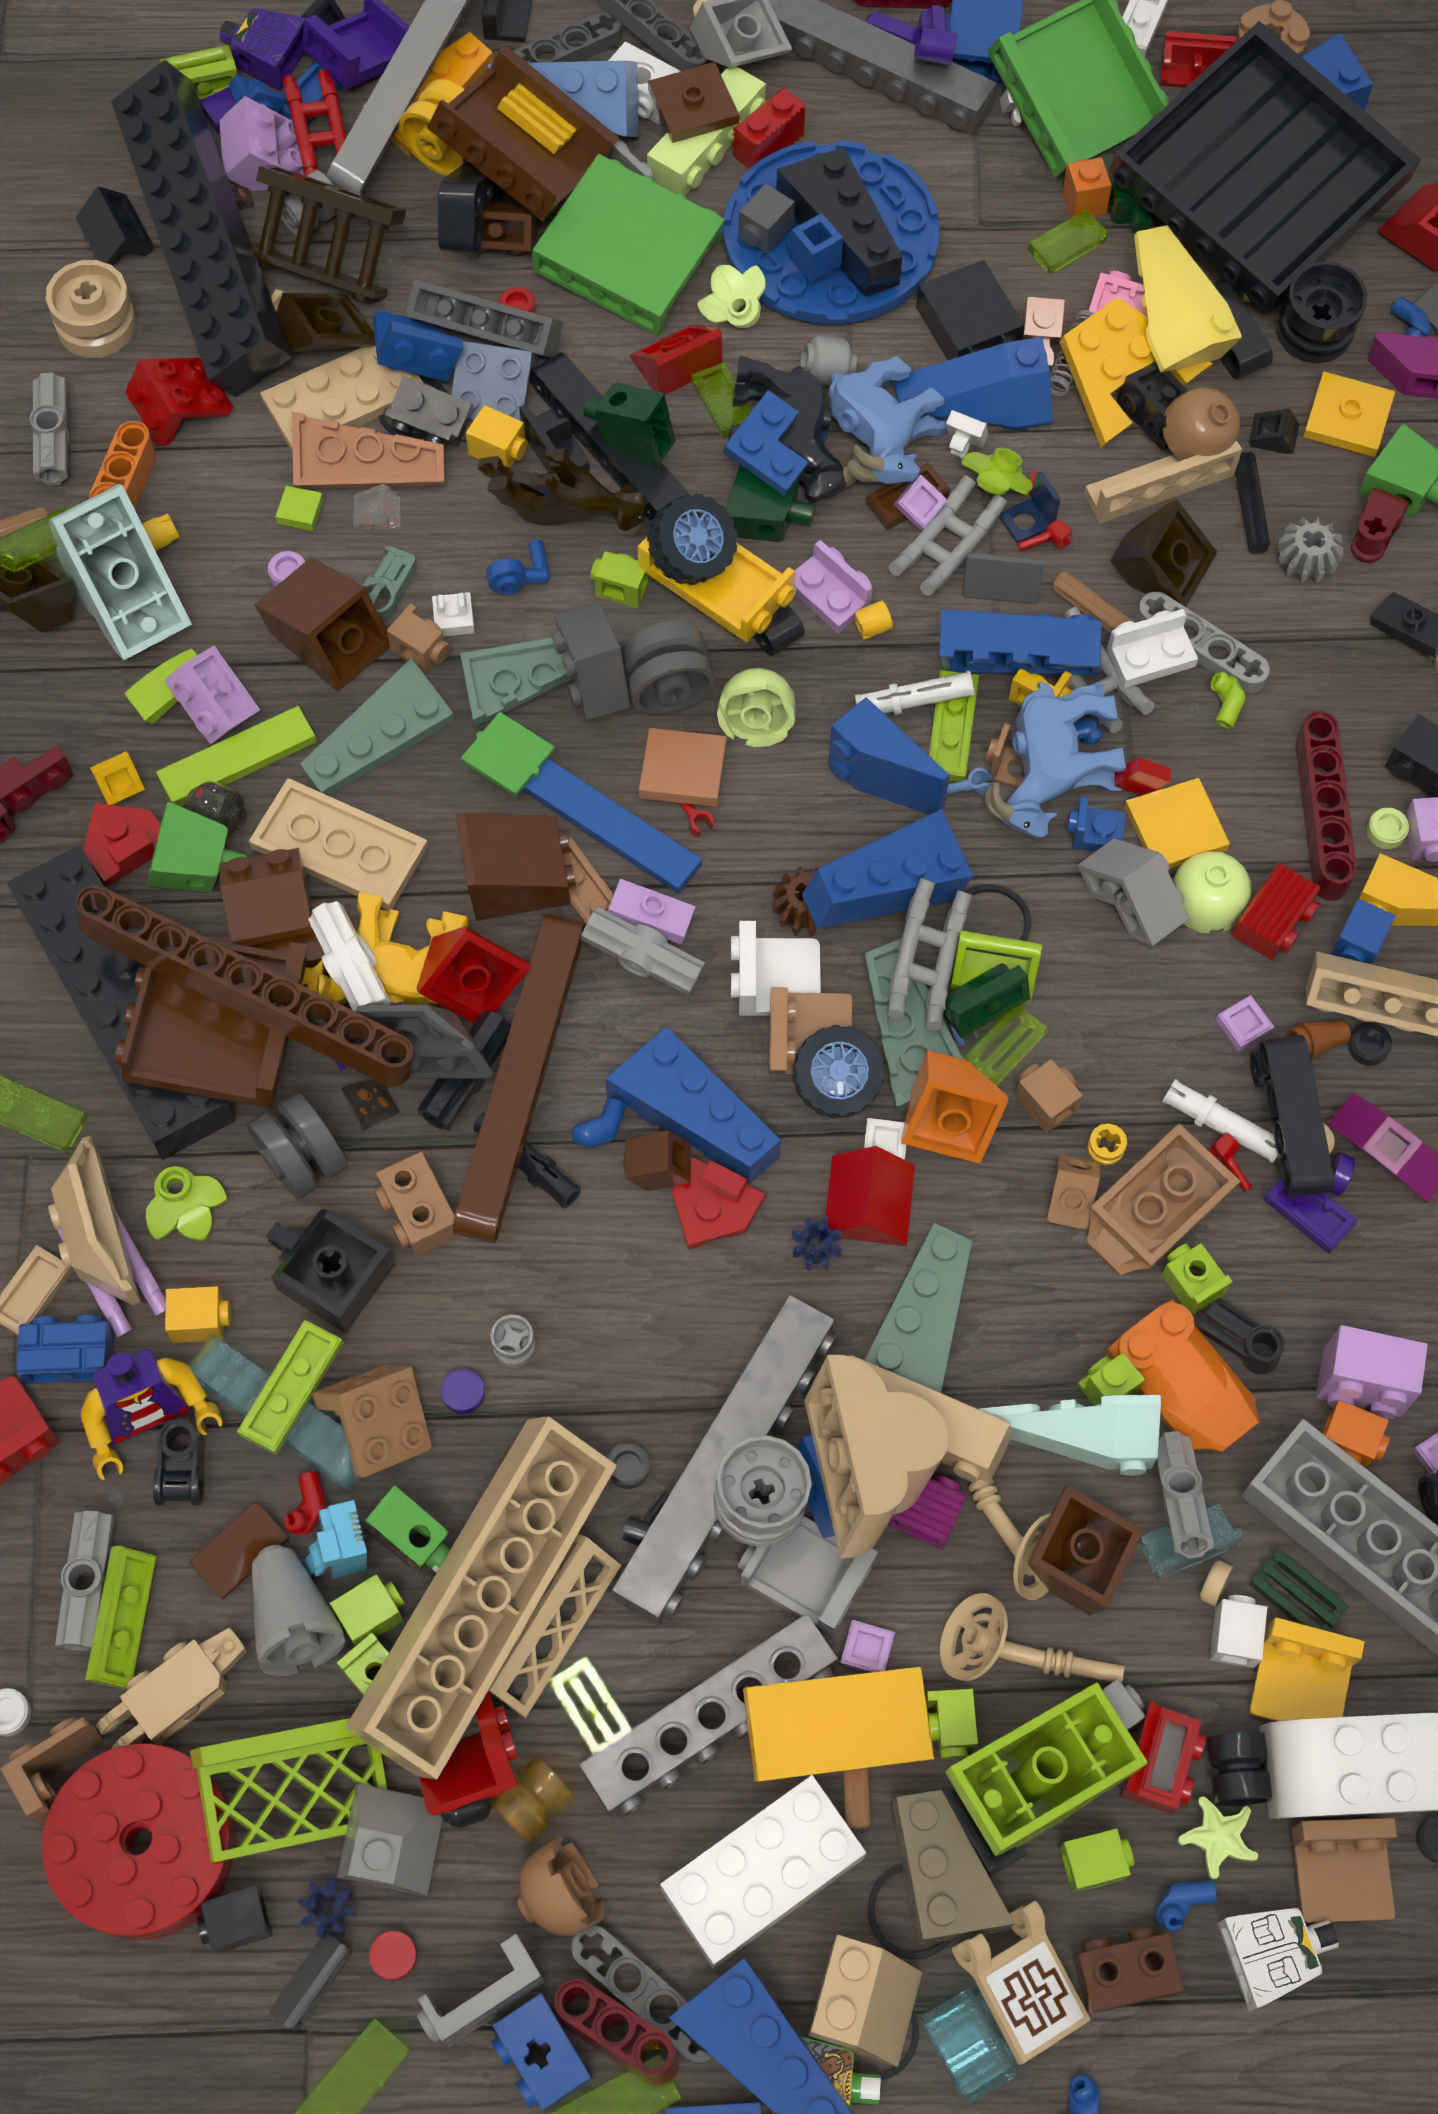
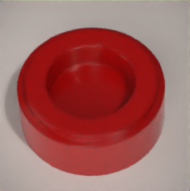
[499,287,536,313]
[369,1931,417,1981]

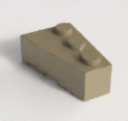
[891,1790,1015,1946]

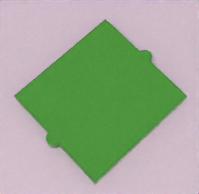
[461,712,555,797]

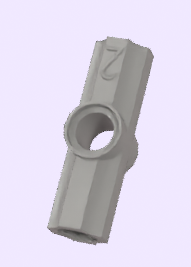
[29,372,71,486]
[580,907,705,995]
[1156,1431,1214,1559]
[55,1511,115,1652]

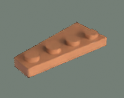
[292,412,445,489]

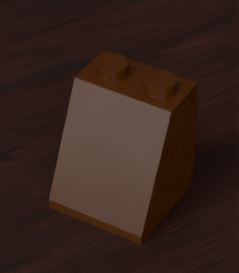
[254,557,390,691]
[456,813,576,921]

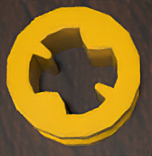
[1087,1123,1127,1166]

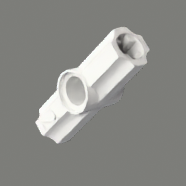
[308,901,391,1011]

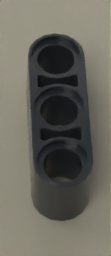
[1213,280,1273,379]

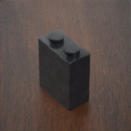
[916,260,1024,360]

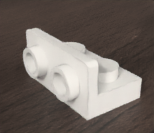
[1106,609,1198,688]

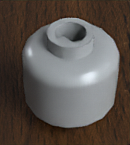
[800,335,857,386]

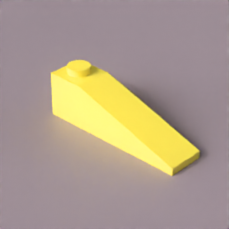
[1134,225,1242,373]

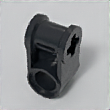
[153,1419,205,1506]

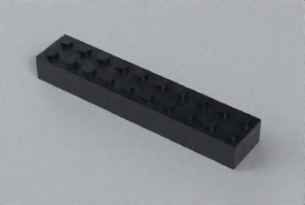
[111,60,292,397]

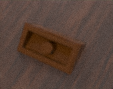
[189,1501,289,1600]

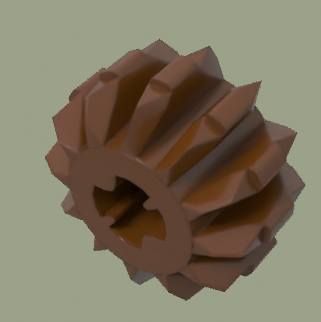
[772,866,830,936]

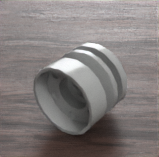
[713,1435,812,1547]

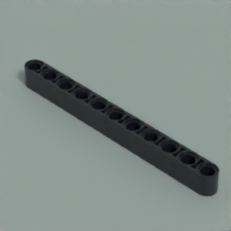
[529,352,805,656]

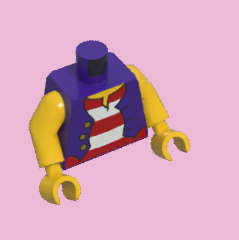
[81,1349,222,1480]

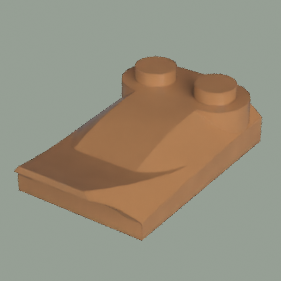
[1086,1123,1240,1276]

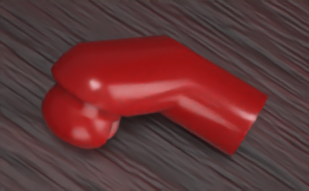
[284,1471,327,1536]

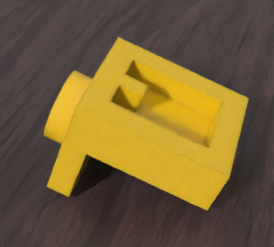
[1009,668,1073,706]

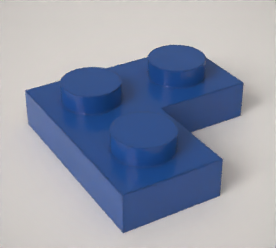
[723,390,808,496]

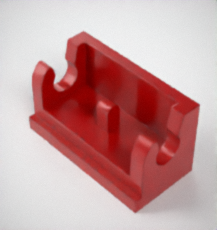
[1160,31,1237,88]

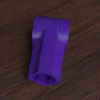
[914,5,957,66]

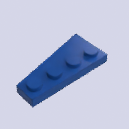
[669,1958,854,2114]

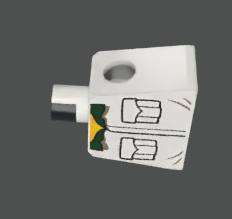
[1217,1908,1339,2011]

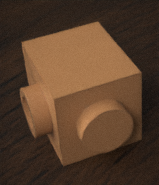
[1015,1059,1083,1134]

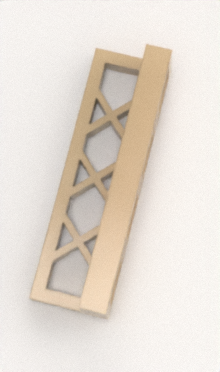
[1084,441,1242,524]
[488,1534,622,1718]

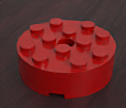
[42,1744,237,1941]

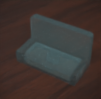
[1139,1503,1245,1581]

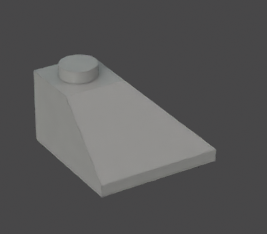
[690,0,792,68]
[337,1784,442,1896]

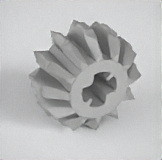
[1277,516,1344,583]

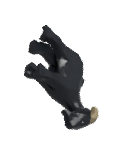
[728,356,862,502]

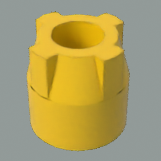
[142,513,180,551]
[854,600,893,640]

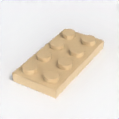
[260,345,424,453]
[249,778,429,910]

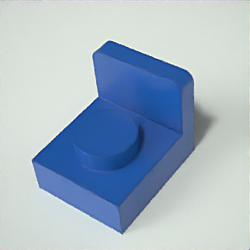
[229,75,286,113]
[1067,796,1125,851]

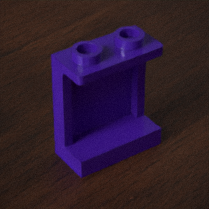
[302,0,410,89]

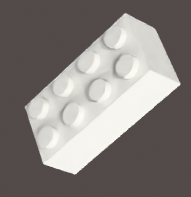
[660,1775,866,1969]

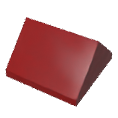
[630,324,722,395]
[416,926,531,1023]
[823,1146,915,1246]

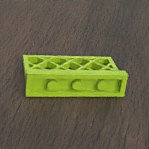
[190,1718,387,1863]

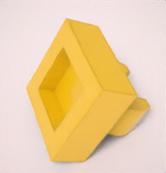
[90,751,145,805]

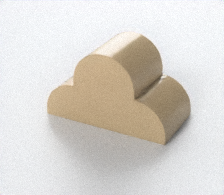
[804,1355,949,1558]

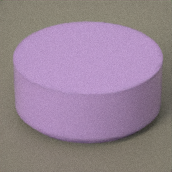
[268,551,305,587]

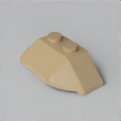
[48,1136,141,1305]

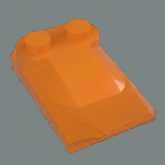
[1106,1299,1261,1452]

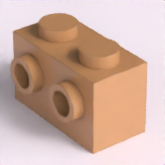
[374,1151,460,1258]

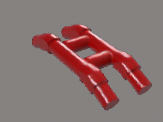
[282,69,347,176]

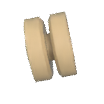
[46,260,137,358]

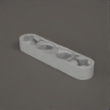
[1137,592,1270,693]

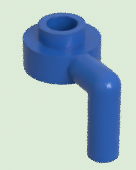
[486,540,550,595]

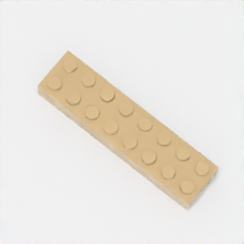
[345,1416,617,1780]

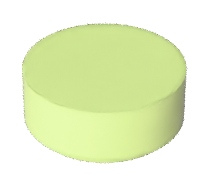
[1367,808,1409,849]

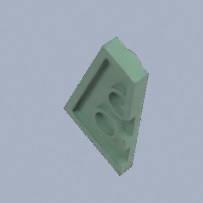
[460,637,572,727]

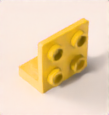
[1249,1617,1365,1722]

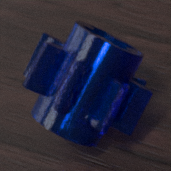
[792,1217,842,1271]
[297,1877,357,1939]

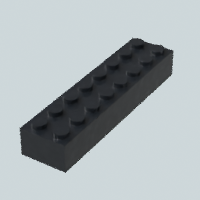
[7,845,236,1160]

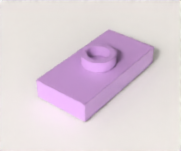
[608,879,696,945]

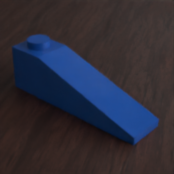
[893,337,1053,430]

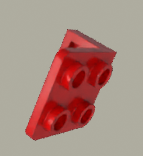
[125,357,233,446]
[0,1376,60,1486]
[419,1691,518,1815]

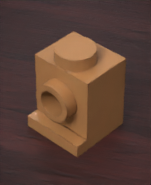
[387,603,450,674]

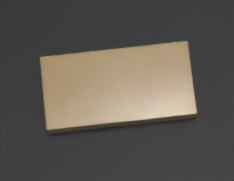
[0,1245,74,1336]

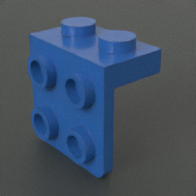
[373,310,463,382]

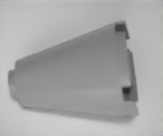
[252,1545,345,1676]

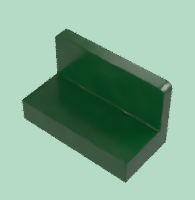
[943,963,1030,1038]

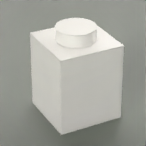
[1210,1595,1267,1668]

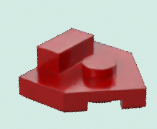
[83,803,161,887]
[672,1157,765,1250]

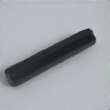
[1236,451,1270,554]

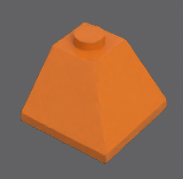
[901,1050,1008,1164]

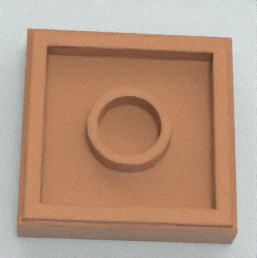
[639,728,727,807]

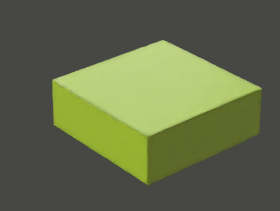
[275,486,324,531]

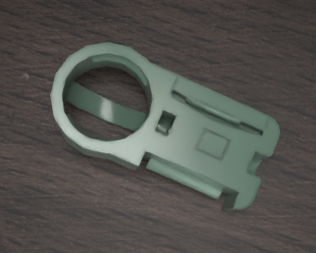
[363,546,417,622]

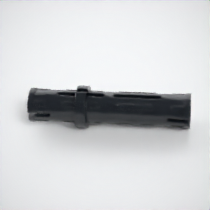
[473,1111,581,1209]

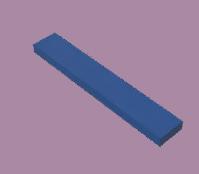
[522,759,702,894]

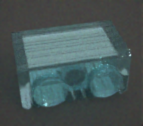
[918,1987,1019,2106]

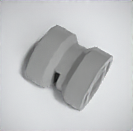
[490,1314,536,1368]

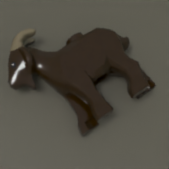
[478,448,648,536]

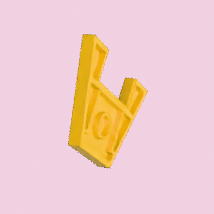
[1059,297,1213,448]

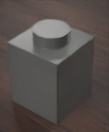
[739,184,795,254]

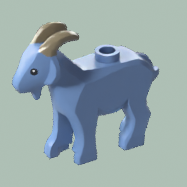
[828,356,947,484]
[985,682,1126,839]

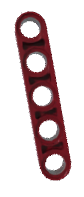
[1296,710,1357,901]

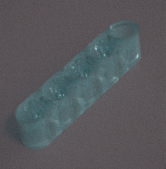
[187,1335,360,1491]

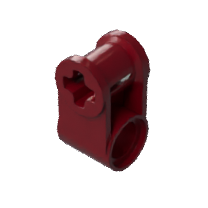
[1350,487,1410,563]

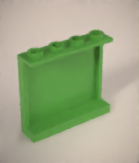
[987,0,1169,179]
[532,154,725,337]

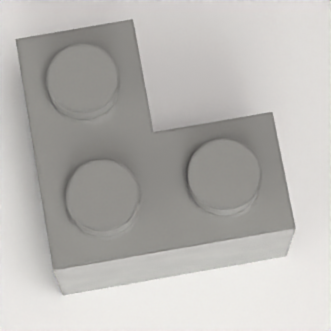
[1078,839,1189,946]

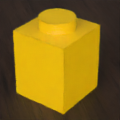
[466,405,528,468]
[165,1286,232,1343]

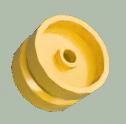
[398,79,467,176]

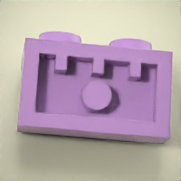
[795,540,873,634]
[165,646,260,744]

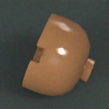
[1163,387,1241,461]
[518,1836,605,1936]

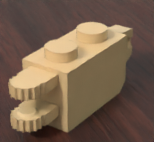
[96,1628,247,1749]

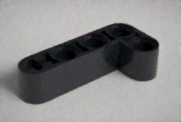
[438,161,506,254]
[1250,1035,1334,1198]

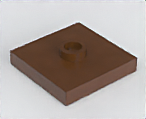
[648,62,740,143]

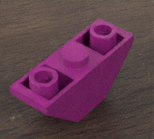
[1368,331,1438,399]
[1327,1093,1438,1203]

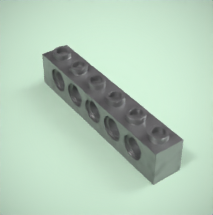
[579,1614,838,1818]

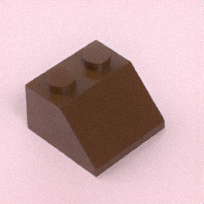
[219,848,314,946]
[1027,1485,1144,1616]

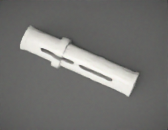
[855,670,975,715]
[1162,1079,1277,1163]

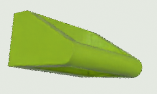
[160,45,238,101]
[950,930,1042,1005]

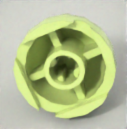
[717,668,796,747]
[1173,851,1251,933]

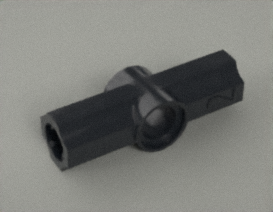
[417,1010,511,1131]

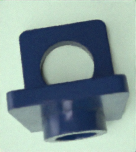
[1000,472,1060,543]

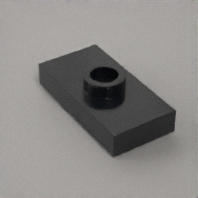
[1370,592,1438,658]

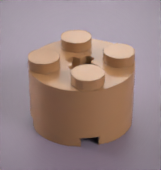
[1236,0,1310,57]

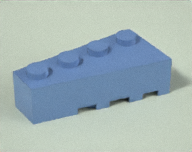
[488,60,639,137]

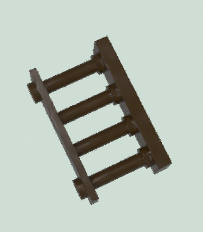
[252,165,406,303]

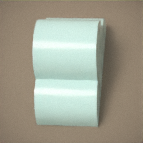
[48,484,192,660]

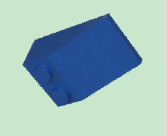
[828,697,950,815]

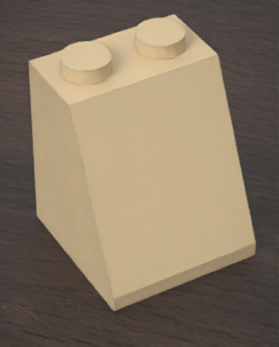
[807,1935,922,2067]

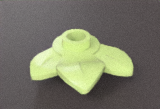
[697,265,766,328]

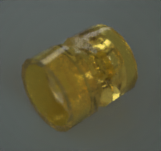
[489,1756,576,1846]

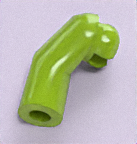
[1210,672,1246,729]

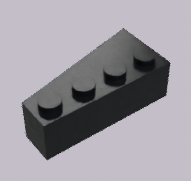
[776,147,902,296]

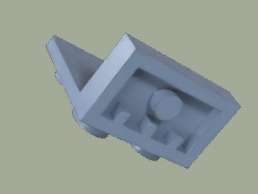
[452,341,539,421]

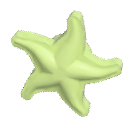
[1177,1796,1258,1880]

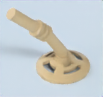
[968,1478,1051,1600]
[940,1593,1125,1684]

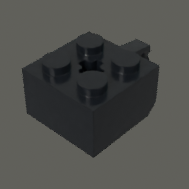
[266,1209,395,1333]

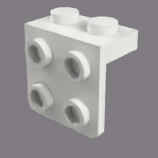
[731,921,821,1016]

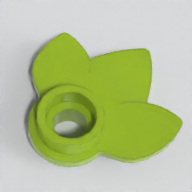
[961,448,1033,495]
[146,1166,227,1241]

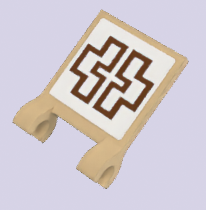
[952,1900,1091,2065]

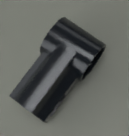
[1198,1298,1284,1374]

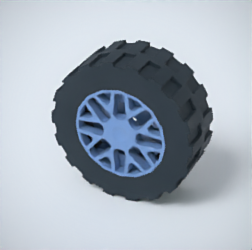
[647,493,738,585]
[793,1025,885,1119]

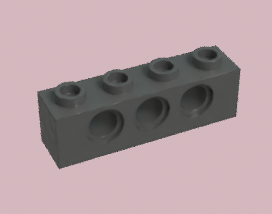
[405,279,564,358]

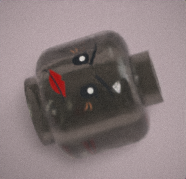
[185,781,247,838]

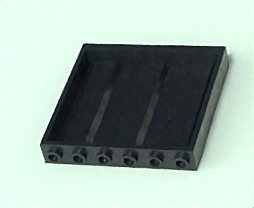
[1108,21,1421,314]

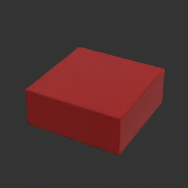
[1115,757,1171,795]

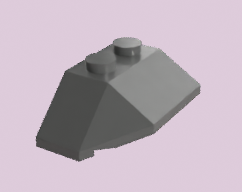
[345,1004,493,1078]

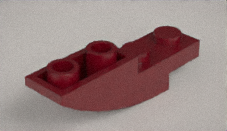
[0,746,74,843]

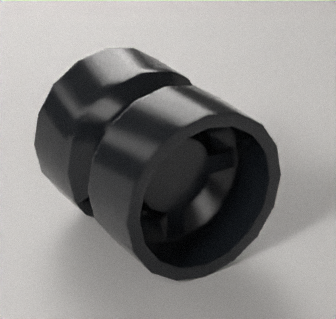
[1206,1732,1272,1806]

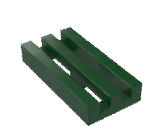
[1249,1549,1350,1632]

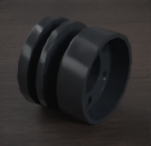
[1277,261,1367,363]

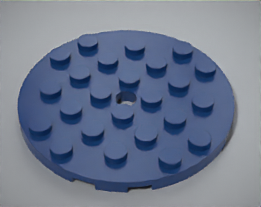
[723,140,940,324]

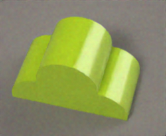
[945,1683,1148,1856]

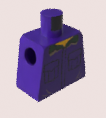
[220,8,306,91]

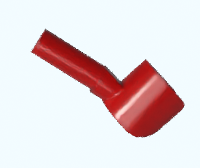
[1017,520,1073,552]
[678,803,714,838]
[1210,1133,1252,1192]

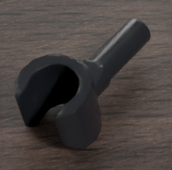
[623,1492,670,1546]

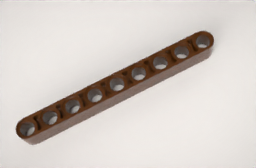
[76,885,413,1086]
[453,914,586,1244]

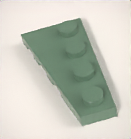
[300,658,455,796]
[864,938,963,1112]
[864,1223,972,1393]

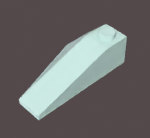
[979,1395,1161,1476]

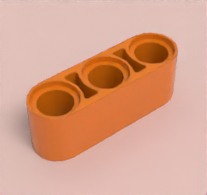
[89,421,156,509]

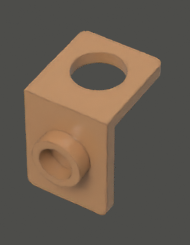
[986,723,1023,789]
[1047,1154,1100,1229]

